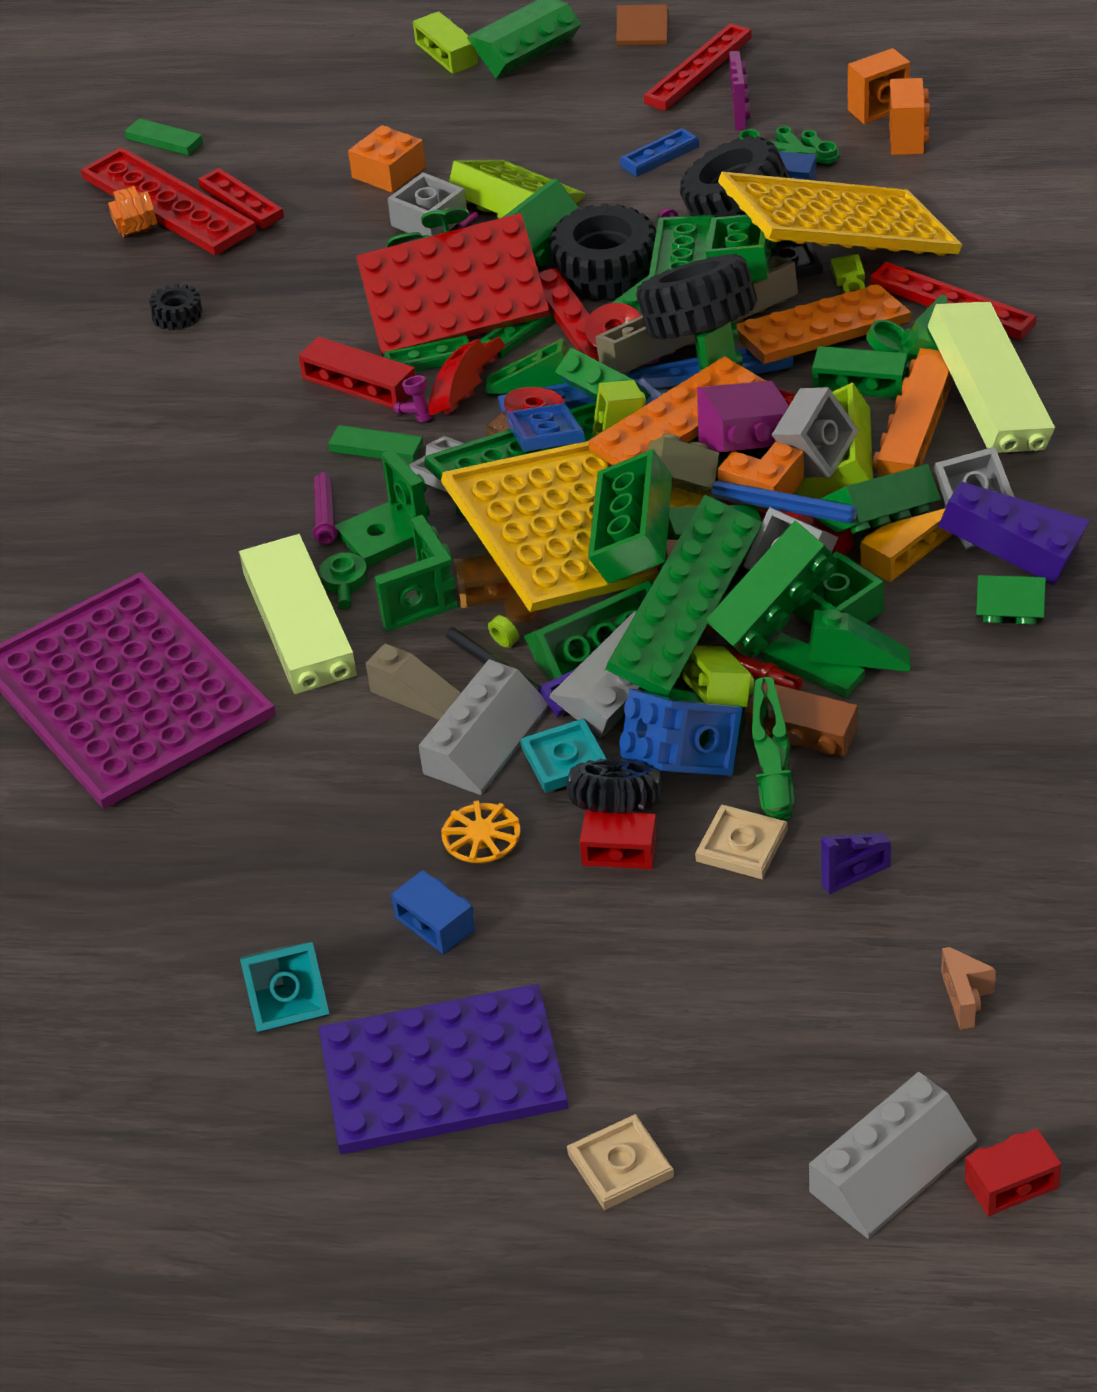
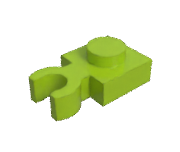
[830,254,865,294]

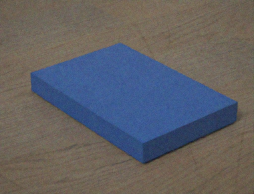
[506,403,585,452]

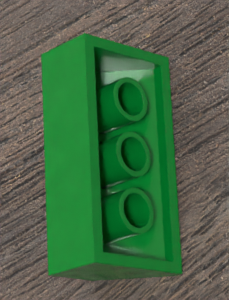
[467,0,582,79]
[502,178,579,270]
[810,464,941,534]
[524,580,652,681]

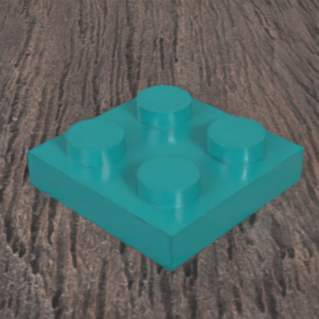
[520,718,606,793]

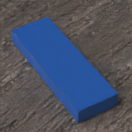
[620,128,699,177]

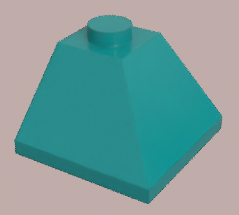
[240,942,330,1032]

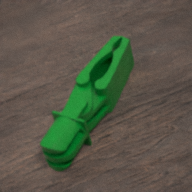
[752,677,795,821]

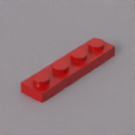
[198,168,284,229]

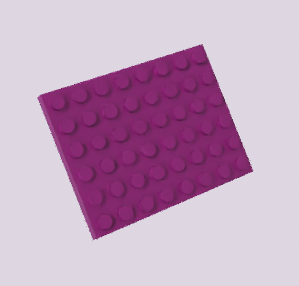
[0,572,276,809]

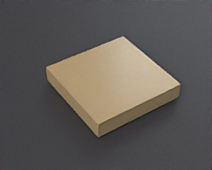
[695,804,788,880]
[567,1114,674,1210]

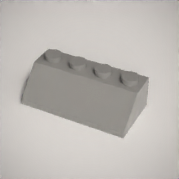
[549,611,644,739]
[419,659,550,795]
[809,1072,977,1239]

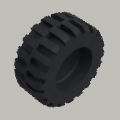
[679,136,790,217]
[549,204,656,302]
[636,254,757,340]

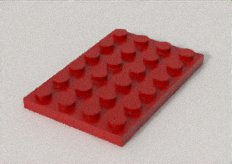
[356,213,550,357]

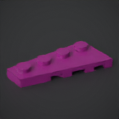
[729,51,751,130]

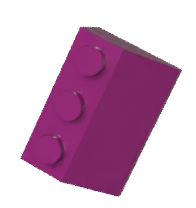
[697,381,789,452]

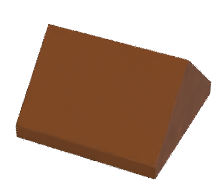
[616,4,670,45]

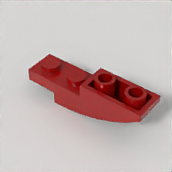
[428,336,505,416]

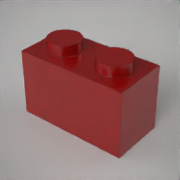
[580,810,657,869]
[965,1128,1062,1217]

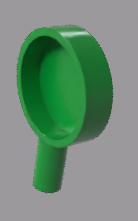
[866,320,910,374]
[319,553,368,609]

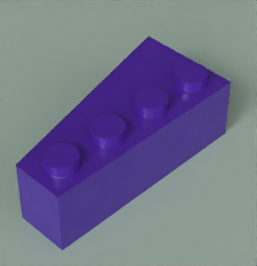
[938,481,1090,585]

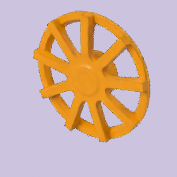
[441,800,521,863]

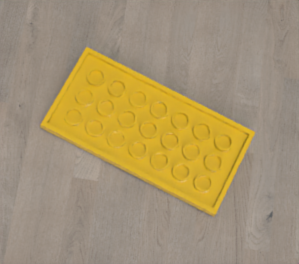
[718,172,962,256]

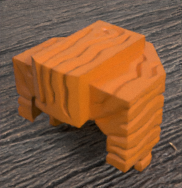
[108,186,157,238]

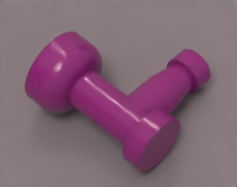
[394,375,434,422]

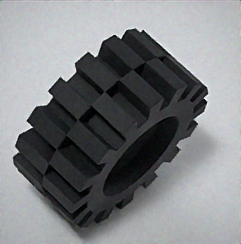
[149,284,202,331]

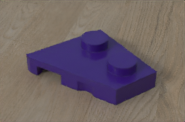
[821,833,891,894]

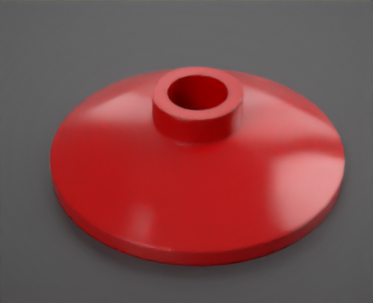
[585,303,641,348]
[504,387,564,411]

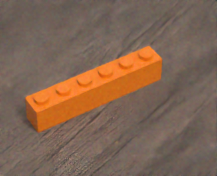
[873,348,954,478]

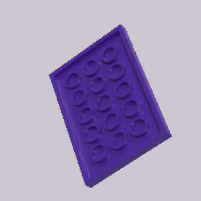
[319,983,568,1154]

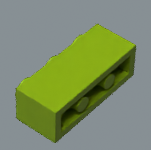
[413,11,479,74]
[682,645,754,707]

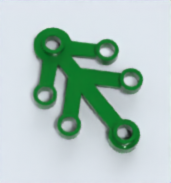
[739,126,840,165]

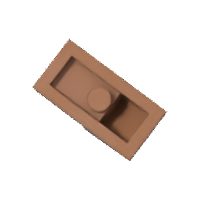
[941,947,996,1030]

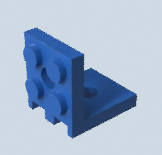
[619,689,742,776]

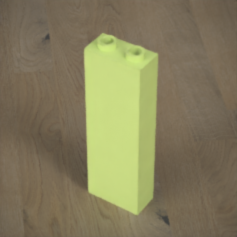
[928,302,1055,453]
[239,534,357,695]

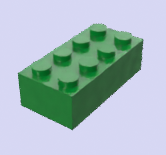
[588,449,673,584]
[706,520,838,658]

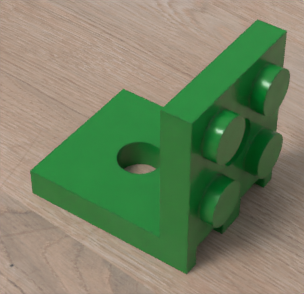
[335,449,430,567]
[374,515,458,632]

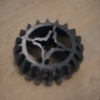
[567,758,662,814]

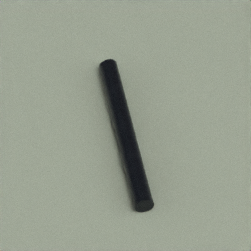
[446,627,541,694]

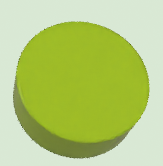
[488,615,520,648]

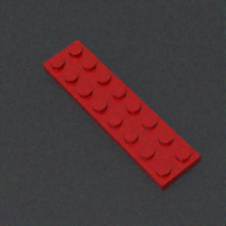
[80,147,257,256]

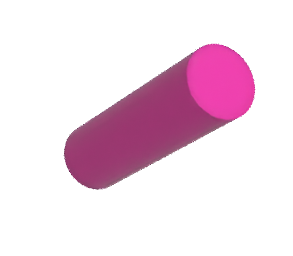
[458,212,478,229]

